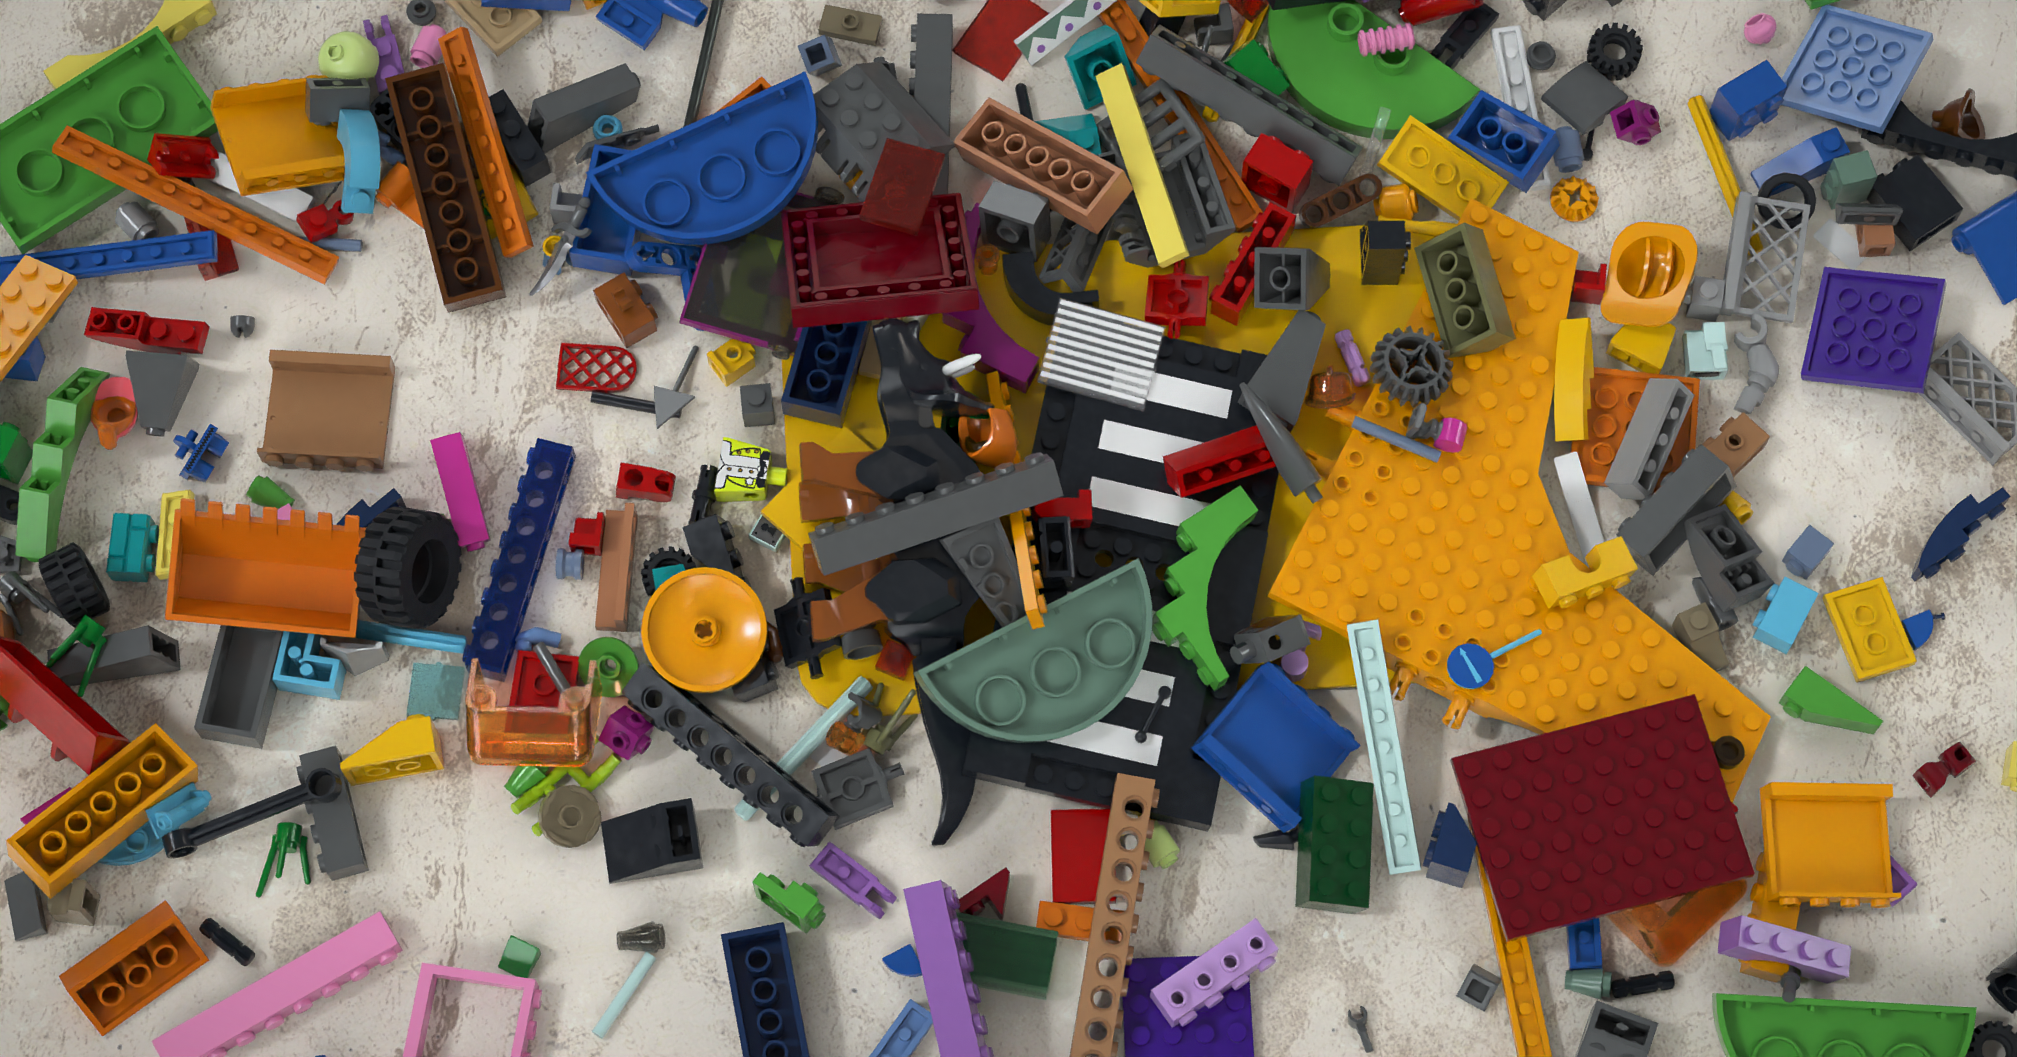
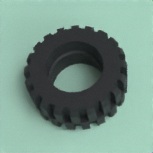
[354,507,462,629]

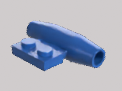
[596,0,708,51]

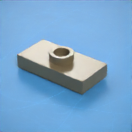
[818,4,883,46]

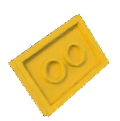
[1822,577,1917,683]

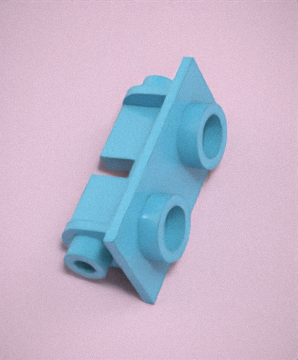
[145,782,212,839]

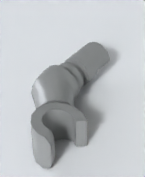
[1734,313,1779,414]

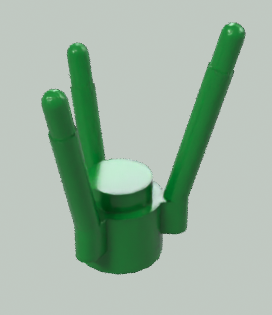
[46,615,107,697]
[256,822,311,898]

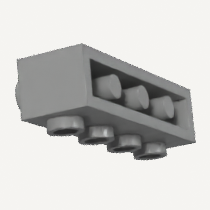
[1604,378,1694,500]

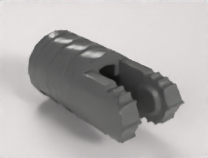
[1692,577,1738,631]

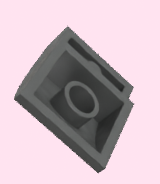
[1684,504,1774,613]

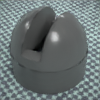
[230,315,255,338]

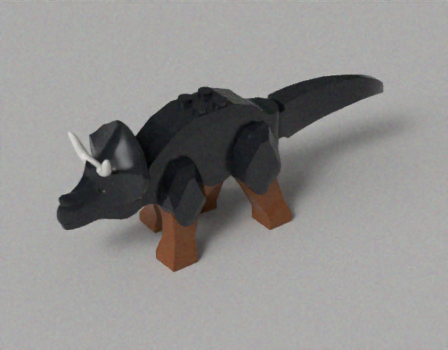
[798,318,995,846]

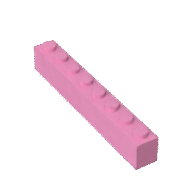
[152,911,403,1057]

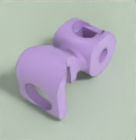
[1280,620,1322,682]

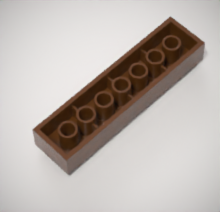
[385,63,507,313]

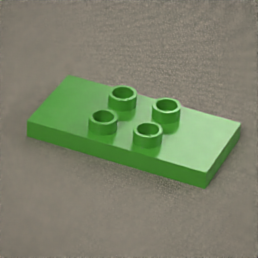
[0,26,218,254]

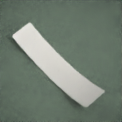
[1554,452,1604,567]

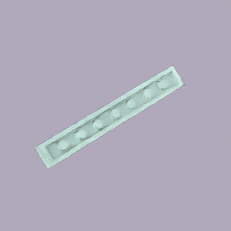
[1347,619,1421,875]

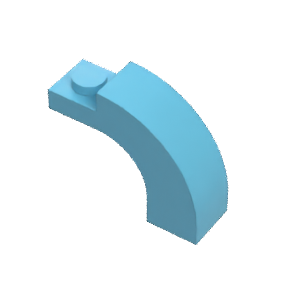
[337,109,380,214]

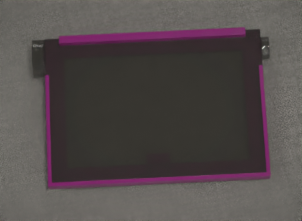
[679,187,845,360]

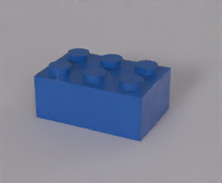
[1448,90,1560,193]

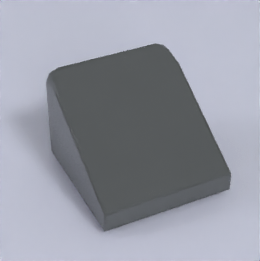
[1456,964,1501,1012]

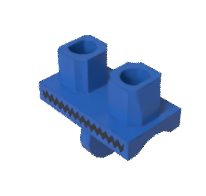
[173,424,229,482]

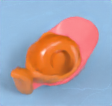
[91,377,138,450]

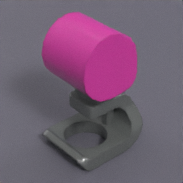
[1405,403,1468,453]

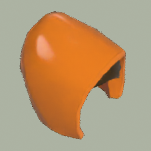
[958,408,1017,469]

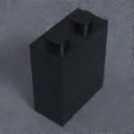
[1867,155,1963,251]

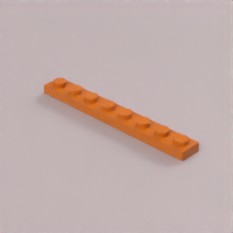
[438,27,534,258]

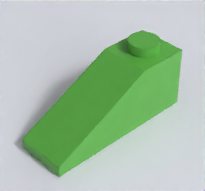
[1779,666,1883,735]

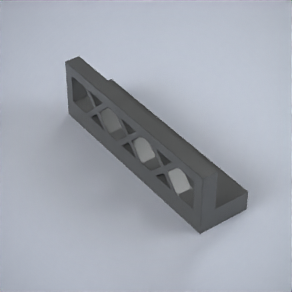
[1039,217,1113,292]

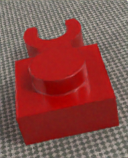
[296,200,354,243]

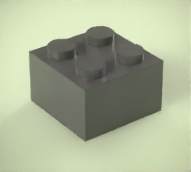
[979,181,1052,262]

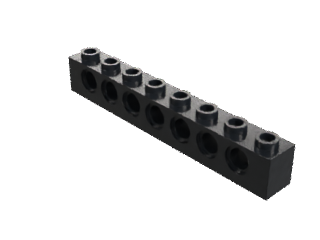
[621,662,840,847]

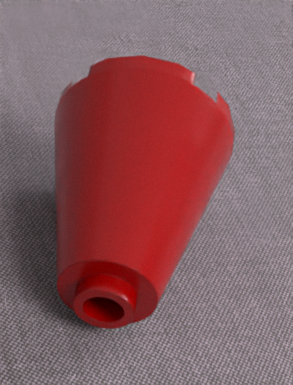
[1398,0,1484,26]

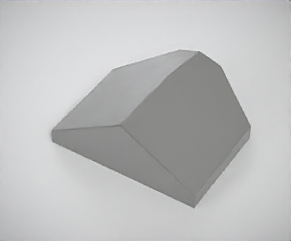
[320,638,389,676]

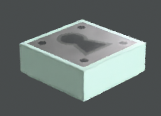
[749,515,785,552]

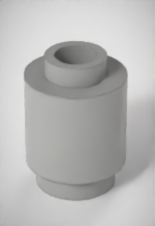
[115,202,159,240]

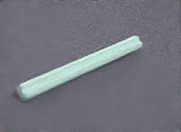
[734,676,873,821]

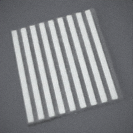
[1037,298,1166,412]

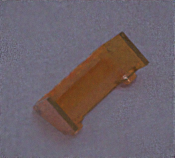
[465,658,603,767]
[1606,879,1748,967]

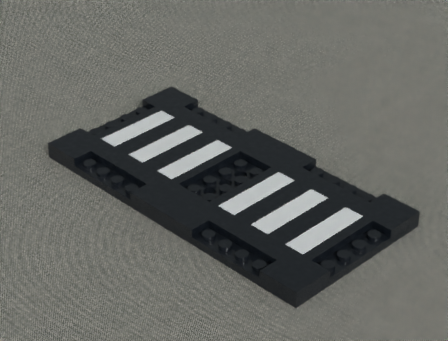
[961,308,1279,832]

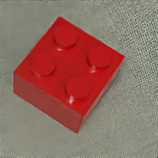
[1241,133,1314,213]

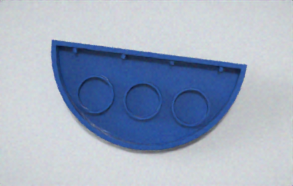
[586,72,818,245]

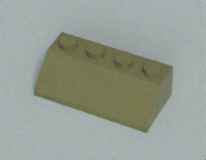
[1414,223,1516,358]

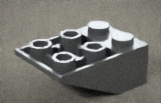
[1575,1001,1658,1057]

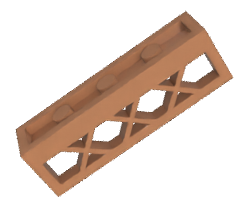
[595,503,638,632]

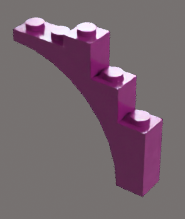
[942,202,1039,394]

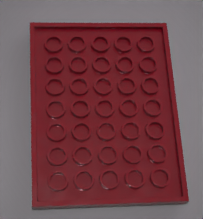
[1450,694,1755,942]

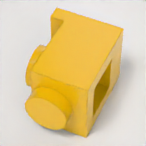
[707,339,756,387]

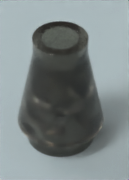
[616,921,666,953]

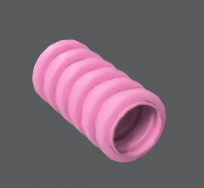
[1358,23,1415,57]

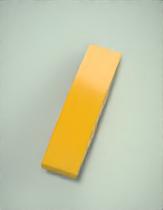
[1554,317,1594,441]

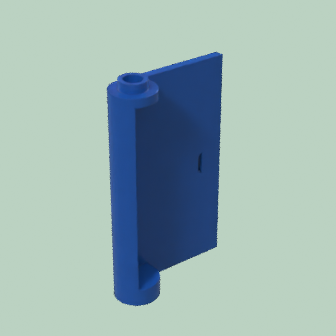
[1951,191,2017,305]

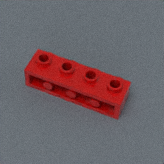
[1209,202,1296,326]
[1163,425,1276,498]

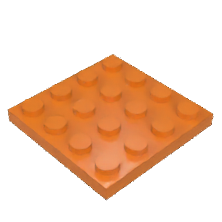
[1570,367,1700,492]

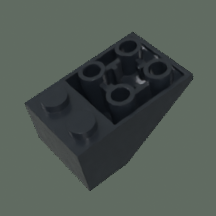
[601,798,704,884]

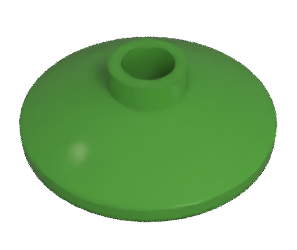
[578,637,639,697]

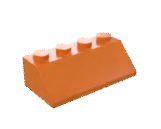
[59,900,209,1036]

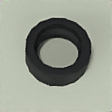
[1757,172,1816,229]

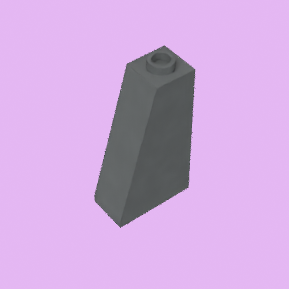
[527,63,641,154]
[1237,310,1326,433]
[46,625,181,687]

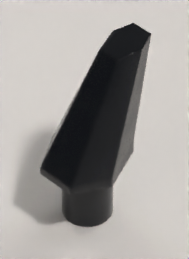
[1253,827,1299,850]

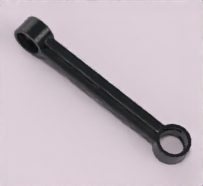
[162,768,342,858]

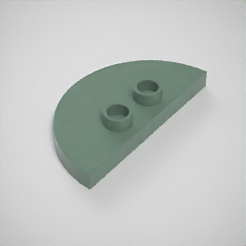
[913,558,1153,743]

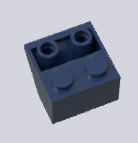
[1422,802,1477,888]

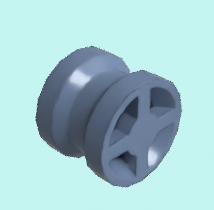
[556,548,584,580]

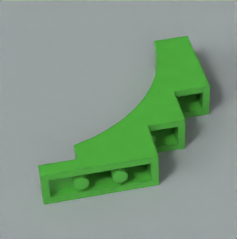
[15,367,110,562]

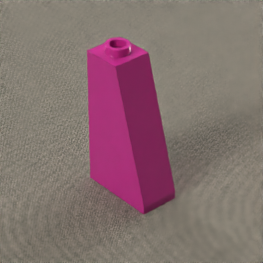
[430,432,491,552]

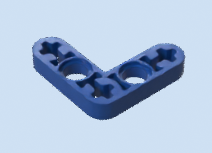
[625,241,718,331]

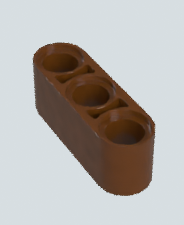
[1299,173,1382,228]

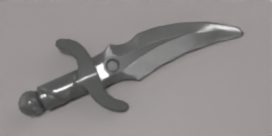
[530,197,592,296]

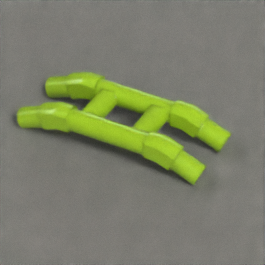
[510,731,622,836]

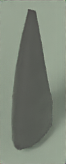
[1239,382,1323,504]

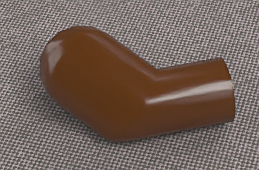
[767,621,783,663]

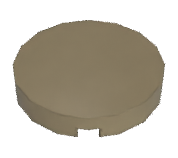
[538,785,602,848]

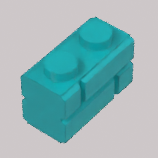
[106,513,159,582]

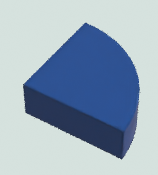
[1901,609,1933,651]
[882,944,922,977]

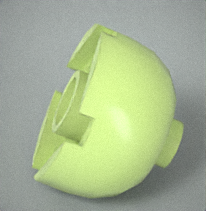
[318,31,379,81]

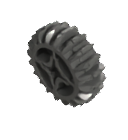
[1370,326,1453,408]

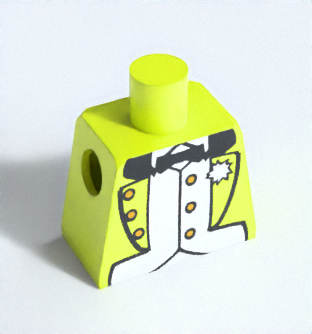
[714,437,788,502]

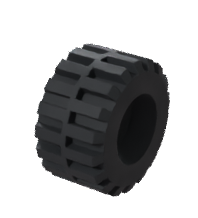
[39,542,110,628]

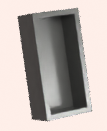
[1616,444,1737,576]
[194,625,283,749]

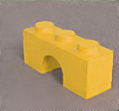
[1532,536,1638,609]

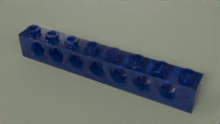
[462,438,576,682]

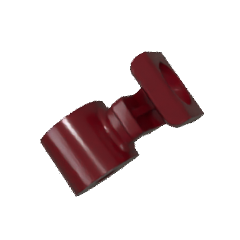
[1913,742,1976,798]

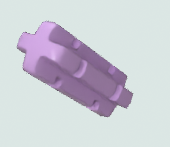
[1335,329,1371,387]

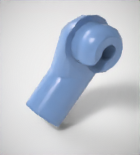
[378,131,407,167]
[515,627,561,652]

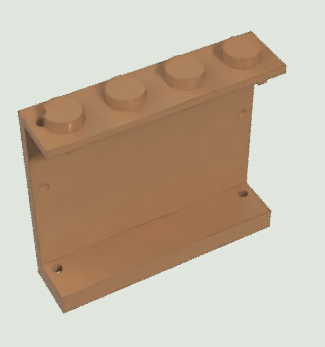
[257,350,395,472]

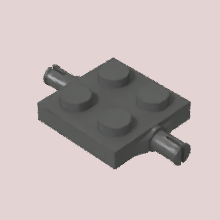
[811,748,905,830]

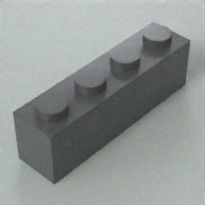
[296,745,369,881]

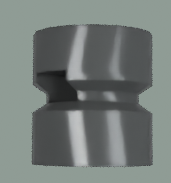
[841,624,883,660]

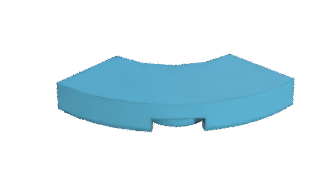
[98,821,180,866]

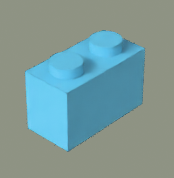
[1752,577,1819,654]

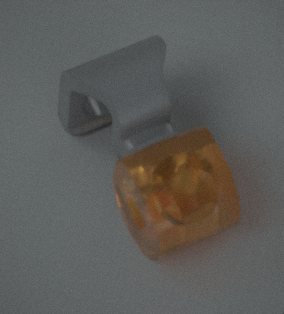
[826,692,883,756]

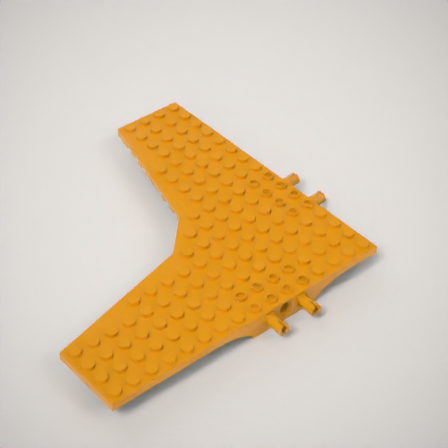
[1267,198,1771,803]

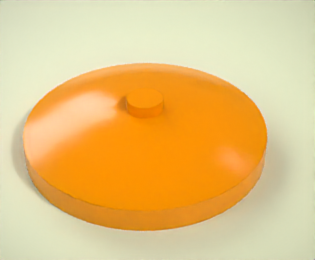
[641,567,768,693]

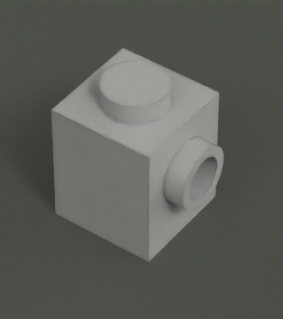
[1683,276,1725,322]

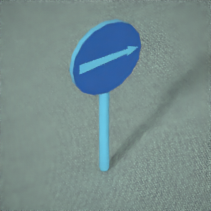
[1447,629,1542,689]

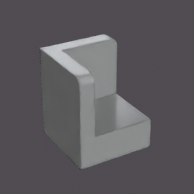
[550,183,583,224]

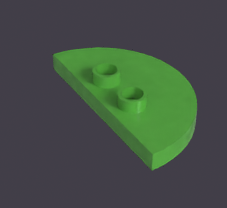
[1267,0,1480,140]
[1712,993,1977,1057]

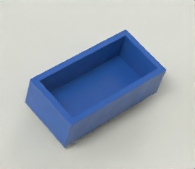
[569,144,642,276]

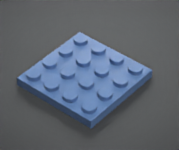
[1781,5,1934,134]

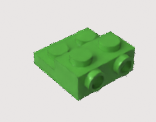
[752,872,826,934]

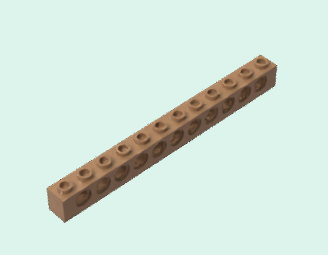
[1069,773,1160,1057]

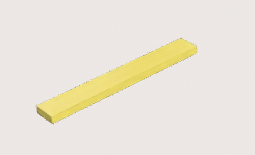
[1096,63,1190,268]

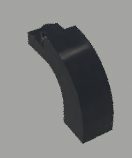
[1002,252,1099,327]

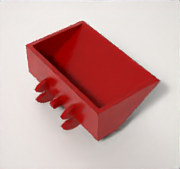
[0,636,131,775]

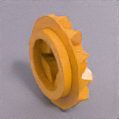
[1550,175,1599,222]

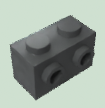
[305,78,370,126]

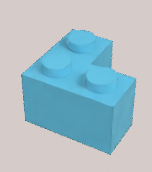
[272,631,346,700]

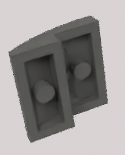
[1541,61,1628,135]

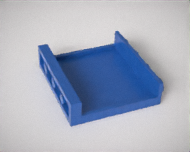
[1191,662,1360,833]

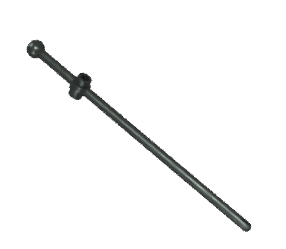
[683,0,724,127]

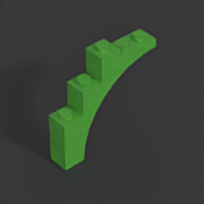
[1152,485,1258,691]

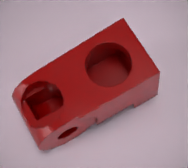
[616,462,676,503]
[1032,490,1092,528]

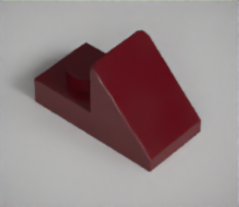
[955,867,1010,922]

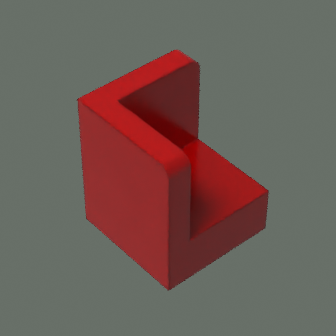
[1570,263,1607,305]
[568,512,605,556]

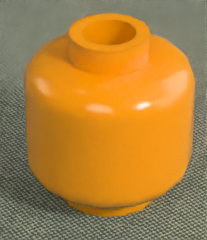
[1373,183,1419,220]

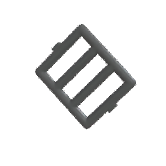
[1096,78,1205,190]

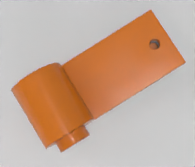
[375,161,424,229]

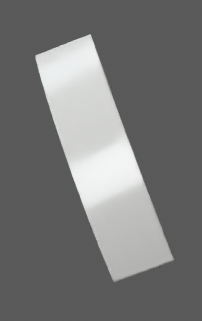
[206,151,315,222]

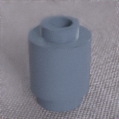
[1553,126,1584,173]

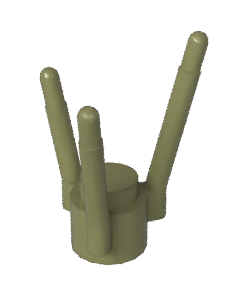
[861,683,918,756]

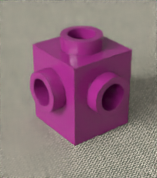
[1610,99,1661,145]
[598,705,654,760]

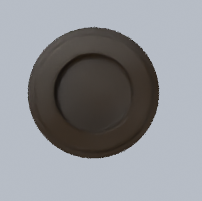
[1712,736,1745,769]

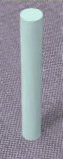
[592,952,656,1039]

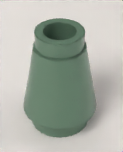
[1565,968,1612,1000]

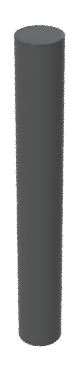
[533,642,590,725]

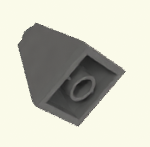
[1254,247,1330,310]
[125,350,200,437]

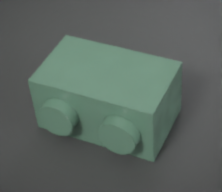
[1820,150,1878,210]

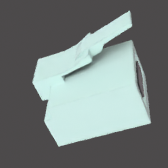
[1682,322,1728,380]

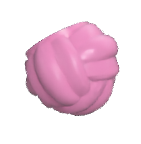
[1744,13,1776,45]

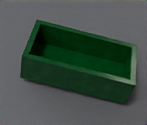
[1295,775,1374,914]

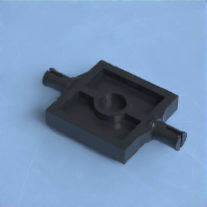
[774,577,842,679]

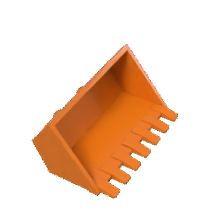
[165,498,366,638]

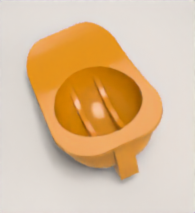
[1600,222,1698,327]

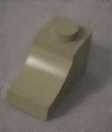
[1672,602,1730,672]
[47,879,100,926]

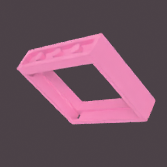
[403,963,542,1057]

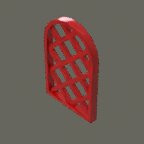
[556,343,637,393]

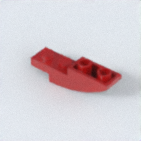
[84,307,210,355]

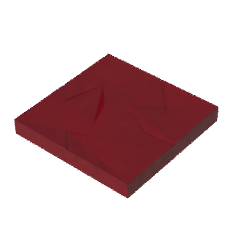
[781,193,979,328]

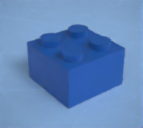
[1709,60,1787,141]

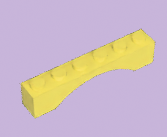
[43,0,217,90]

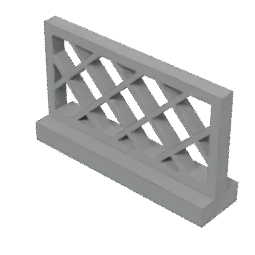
[1719,191,1811,323]
[1918,332,2017,466]

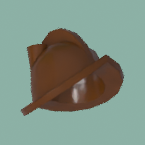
[1931,88,1985,139]

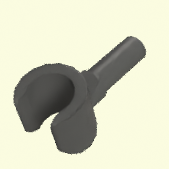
[1348,1006,1373,1053]

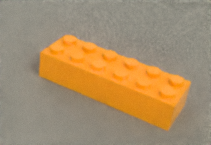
[6,723,198,899]

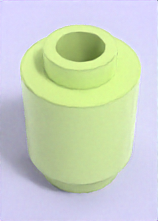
[1144,820,1180,869]

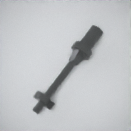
[1780,965,1801,1002]

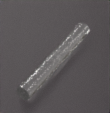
[1359,107,1391,195]

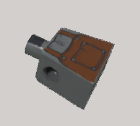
[1230,614,1311,664]

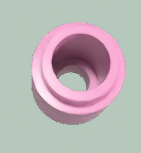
[410,24,446,68]

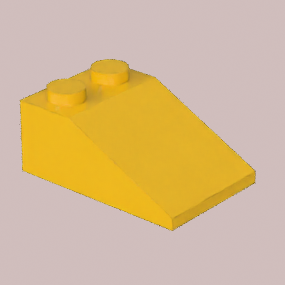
[340,714,444,786]

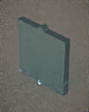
[406,662,465,721]

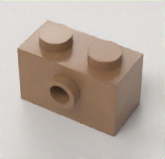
[1702,412,1770,478]

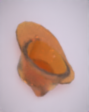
[1305,365,1356,409]

